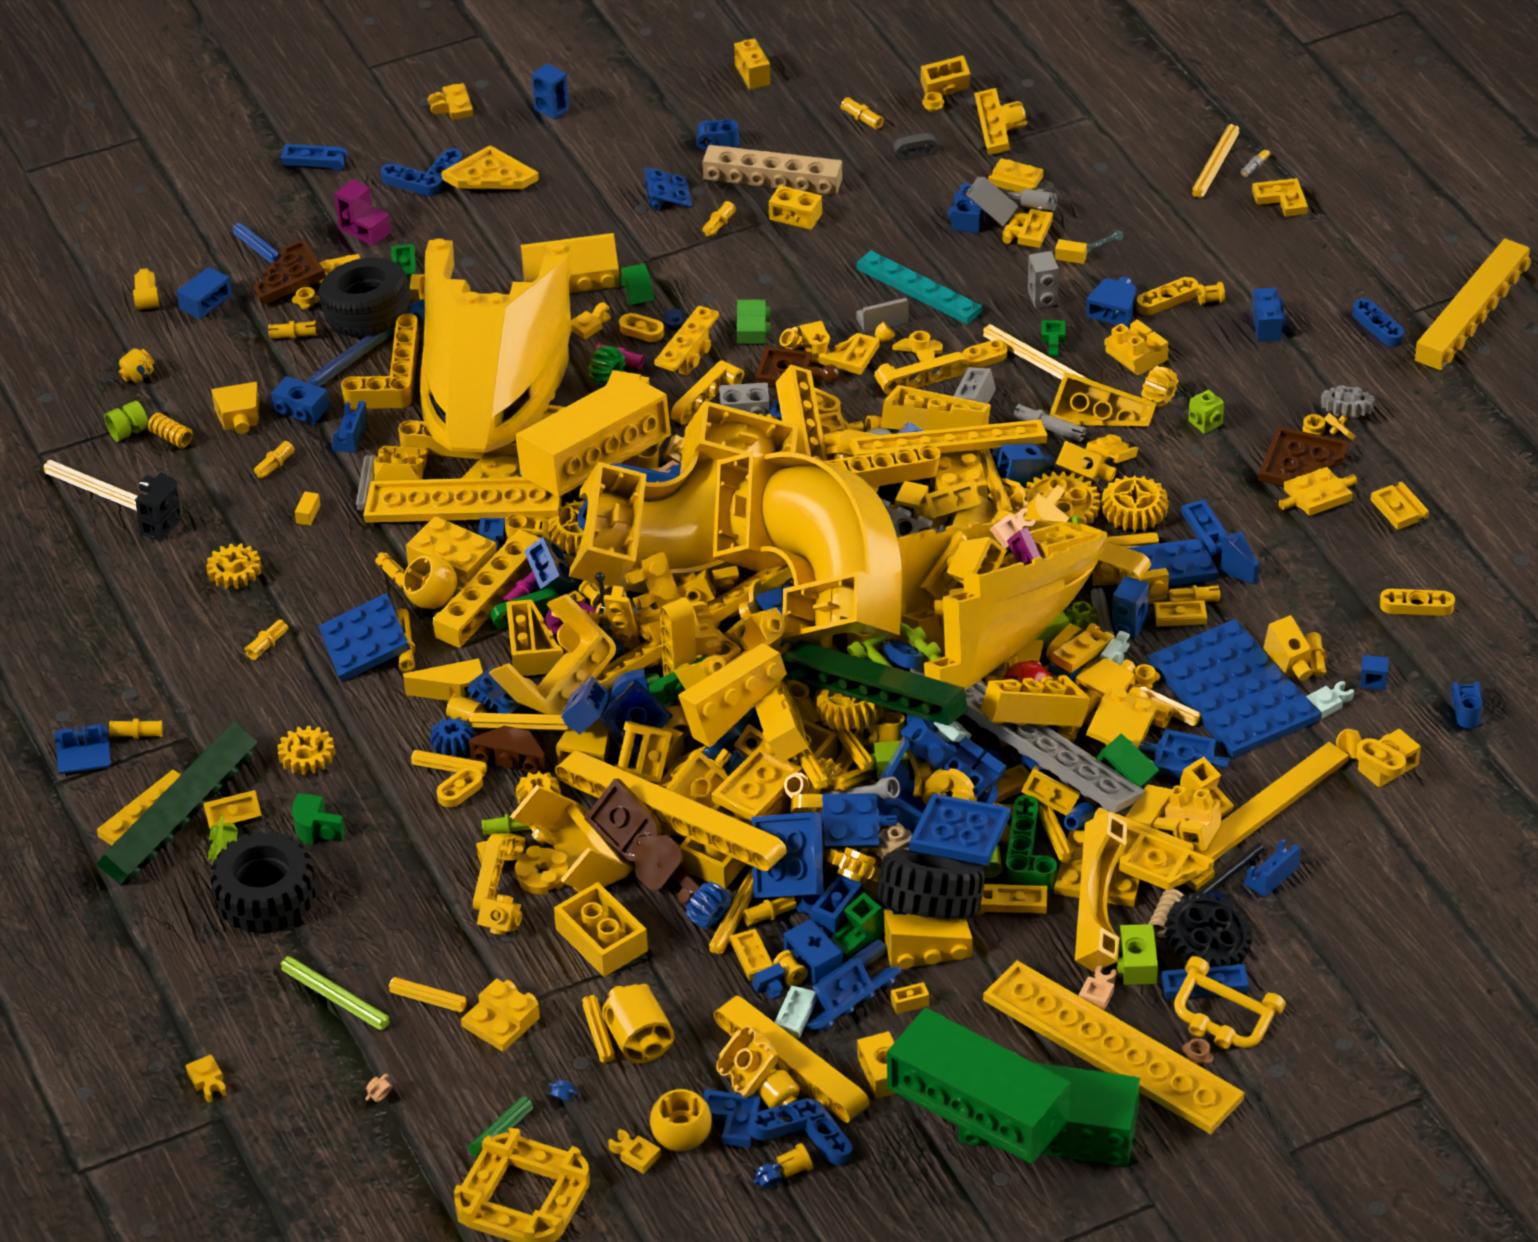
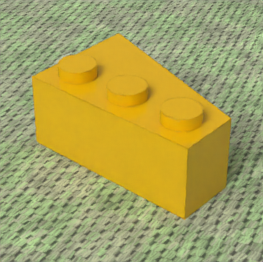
[506,599,563,676]
[884,910,972,969]

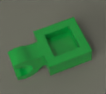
[1041,320,1065,357]

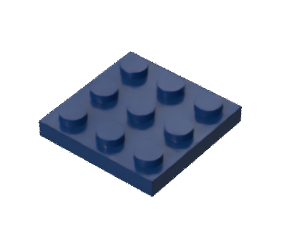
[318,593,411,682]
[909,793,1010,865]
[751,812,824,898]

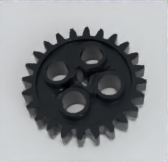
[1164,892,1253,967]

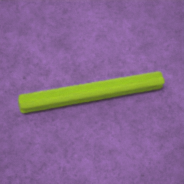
[281,956,389,1030]

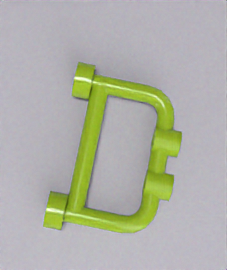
[847,623,943,667]

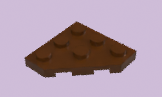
[253,239,326,305]
[1258,426,1349,486]

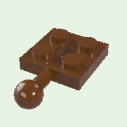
[755,346,840,387]

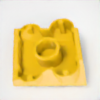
[373,446,429,481]
[716,1025,778,1099]

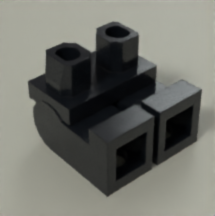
[135,472,181,542]

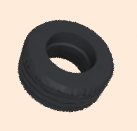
[319,257,412,337]

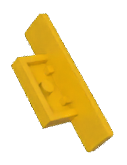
[654,306,719,376]
[603,586,641,653]

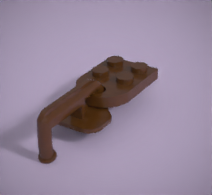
[584,778,701,904]

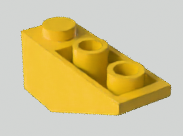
[403,658,483,701]

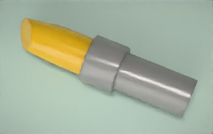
[1241,150,1271,177]

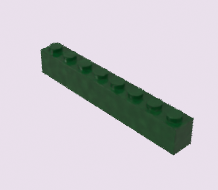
[781,640,968,726]
[97,721,257,886]

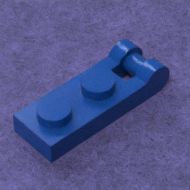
[281,144,348,172]
[1181,499,1228,557]

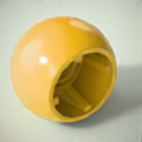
[403,554,457,609]
[650,1089,712,1151]

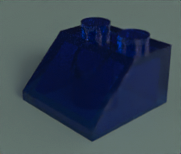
[597,679,673,754]

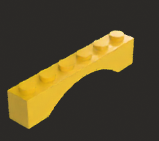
[1075,812,1127,972]

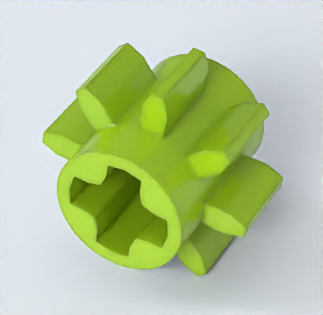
[1066,601,1097,631]

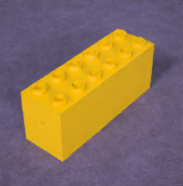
[515,374,671,497]

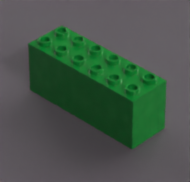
[887,1008,1071,1164]
[958,1063,1140,1166]

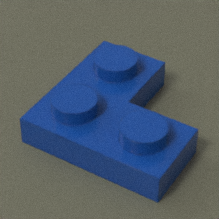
[703,1090,761,1148]

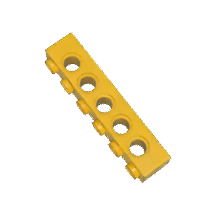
[433,529,540,648]

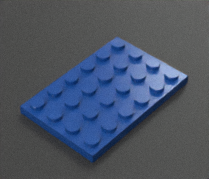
[1148,619,1321,759]

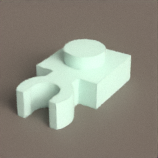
[1100,631,1130,665]
[1306,681,1354,719]

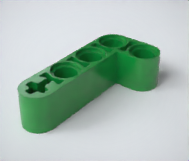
[1005,795,1057,892]

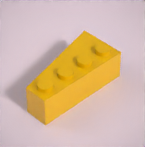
[678,643,787,748]

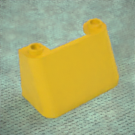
[674,607,786,690]

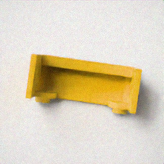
[488,594,616,715]
[510,784,634,892]

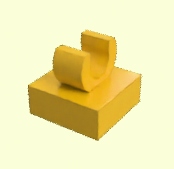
[664,434,684,464]

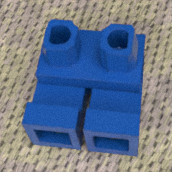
[941,736,1006,802]

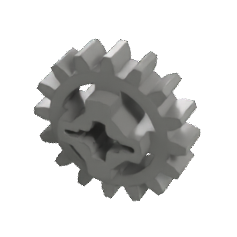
[1321,385,1375,418]

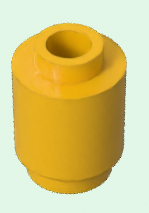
[446,696,487,723]
[784,772,821,798]

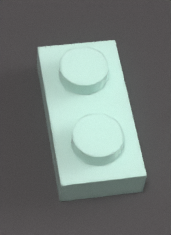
[934,720,972,743]

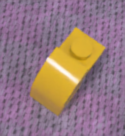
[1024,484,1069,522]
[1180,757,1234,818]

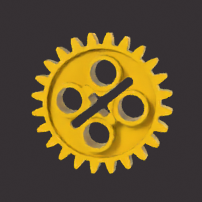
[1020,471,1100,525]

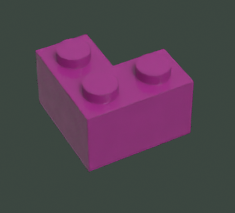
[334,179,391,246]

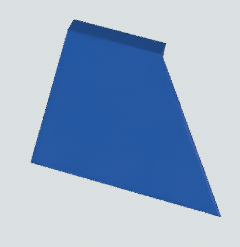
[1221,532,1259,584]

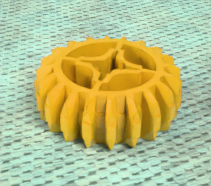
[1101,475,1169,532]
[548,499,585,555]
[816,690,887,732]

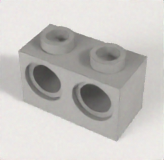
[1028,251,1059,309]
[719,383,770,417]

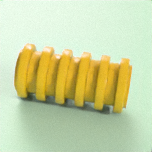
[148,412,192,448]

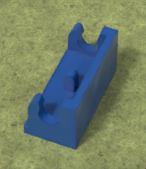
[332,401,368,453]
[1244,839,1301,897]

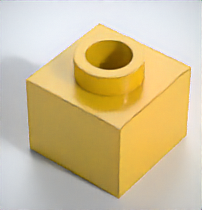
[733,723,766,757]

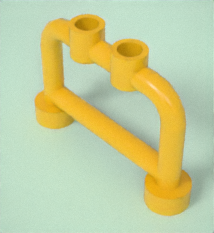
[1174,956,1286,1049]

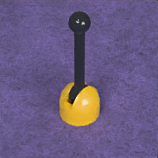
[595,572,610,624]

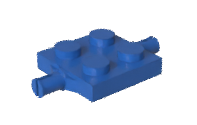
[1140,729,1230,779]
[821,793,897,849]

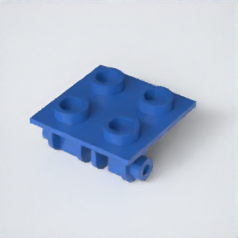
[644,167,692,210]
[468,665,523,714]
[54,723,111,774]

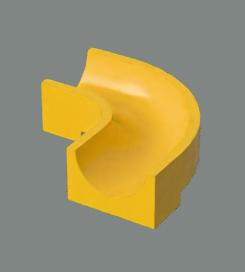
[569,400,798,593]
[713,451,902,649]

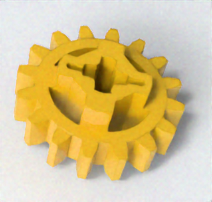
[206,544,262,589]
[277,726,335,775]
[827,847,881,884]

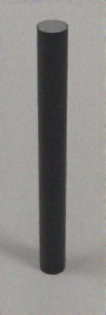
[1187,843,1265,899]

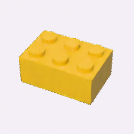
[929,450,988,499]
[406,516,497,590]
[554,882,648,977]

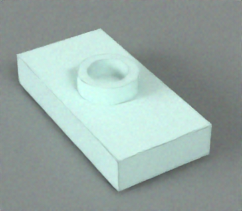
[774,985,818,1039]

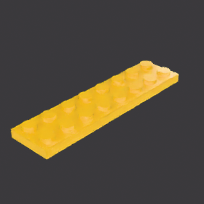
[363,477,563,523]

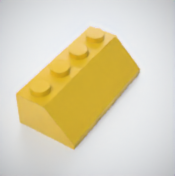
[521,233,620,293]

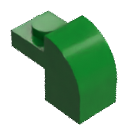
[619,263,654,305]
[292,793,345,845]
[829,892,885,959]

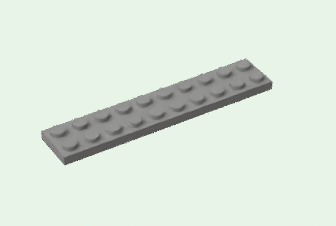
[909,656,1145,813]

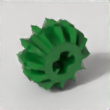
[588,346,625,386]

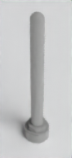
[820,777,900,799]

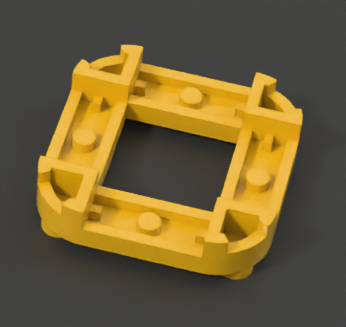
[454,1128,590,1242]

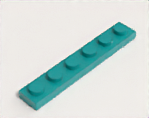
[857,250,982,324]

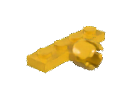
[974,88,1027,155]

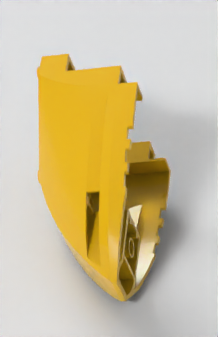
[420,239,572,453]
[847,519,1107,691]

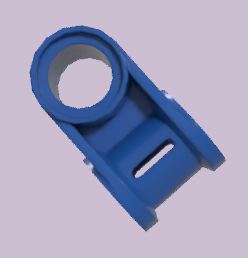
[696,119,740,150]
[1451,681,1482,729]

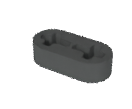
[893,133,938,160]

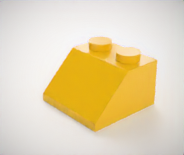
[1086,686,1158,749]

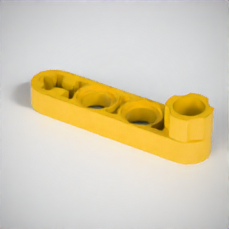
[874,352,970,395]
[671,360,744,425]

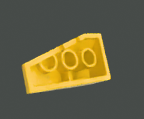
[1050,371,1157,426]

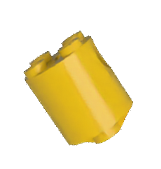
[602,984,675,1064]

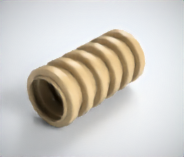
[1148,889,1184,938]

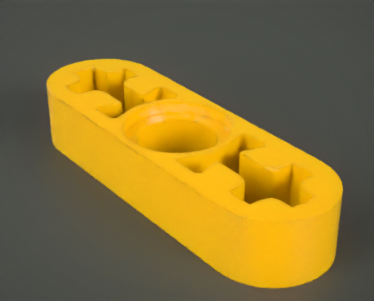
[1137,277,1198,316]
[1380,589,1455,616]

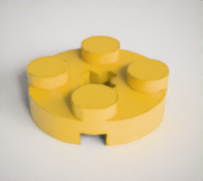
[922,768,977,805]
[515,846,569,895]

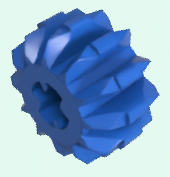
[430,716,475,757]
[686,881,731,929]

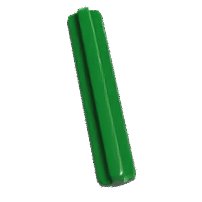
[468,1096,533,1158]

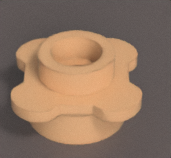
[365,1074,392,1103]

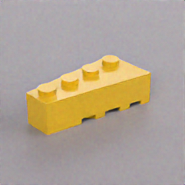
[881,385,991,431]
[980,675,1090,728]
[755,679,809,763]

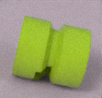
[104,400,149,442]

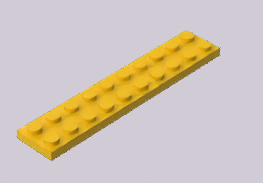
[595,564,793,692]
[983,960,1244,1134]

